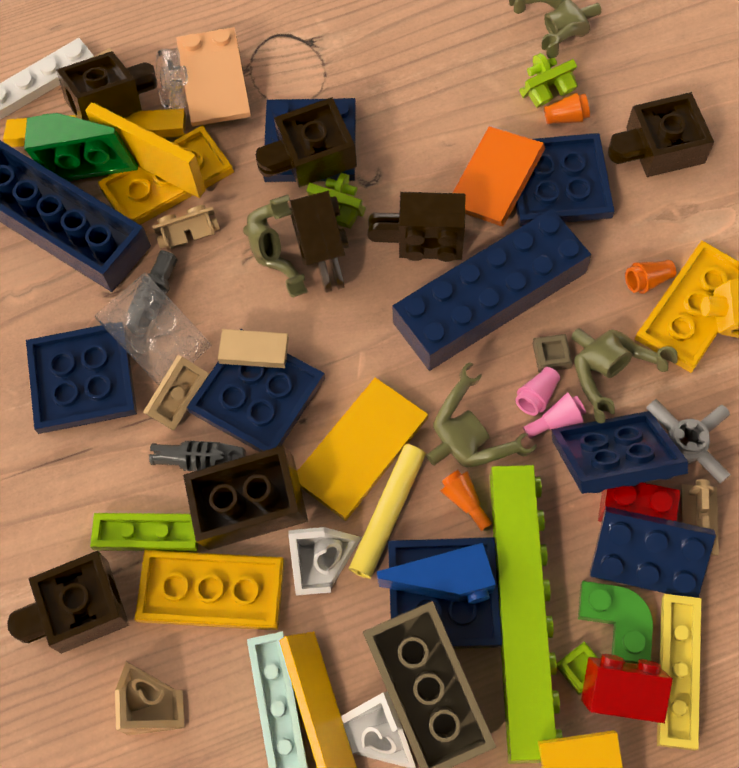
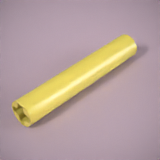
[348,444,426,579]

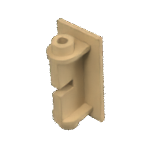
[152,205,220,250]
[681,479,719,556]

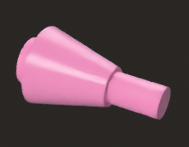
[523,393,586,439]

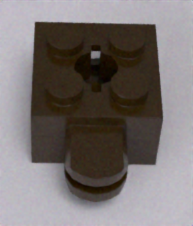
[56,51,158,121]
[608,92,714,177]
[255,97,357,187]
[288,191,349,293]
[367,192,466,262]
[7,550,130,654]

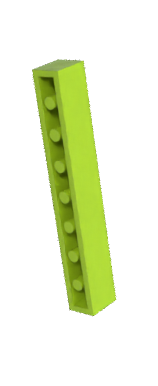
[489,465,563,764]

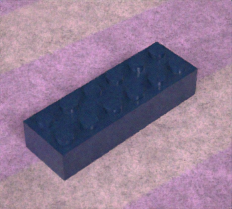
[0,140,151,292]
[392,208,592,371]

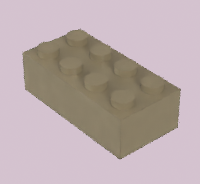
[363,601,496,768]

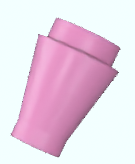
[515,367,560,416]

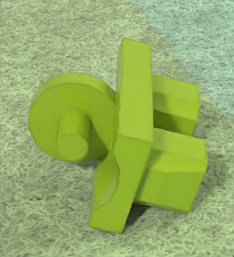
[519,53,578,108]
[306,173,366,229]

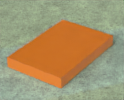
[453,126,545,227]

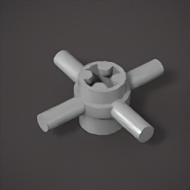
[646,399,731,484]

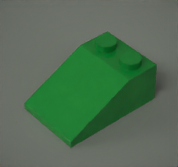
[24,113,138,181]

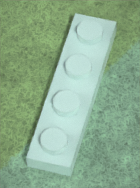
[247,631,308,768]

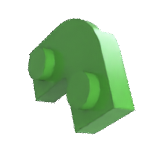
[578,581,653,664]

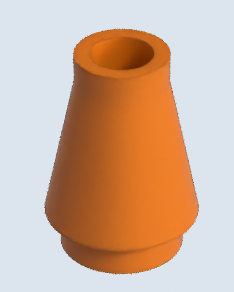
[544,92,590,125]
[625,260,676,294]

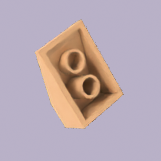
[176,27,251,127]

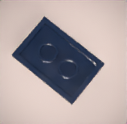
[590,506,716,598]

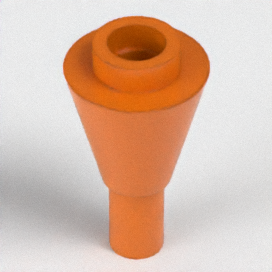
[440,470,492,531]

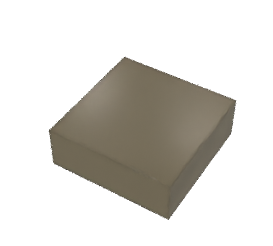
[532,334,572,373]

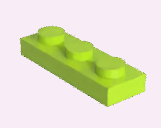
[90,513,198,552]

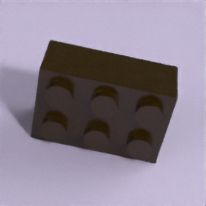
[183,445,308,550]

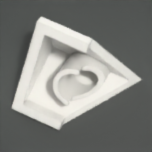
[288,527,362,596]
[341,691,416,768]

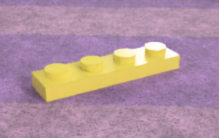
[657,594,702,751]

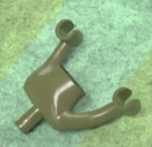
[509,0,601,59]
[243,195,308,297]
[572,328,677,423]
[426,363,537,467]

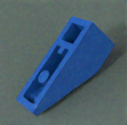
[377,543,496,604]

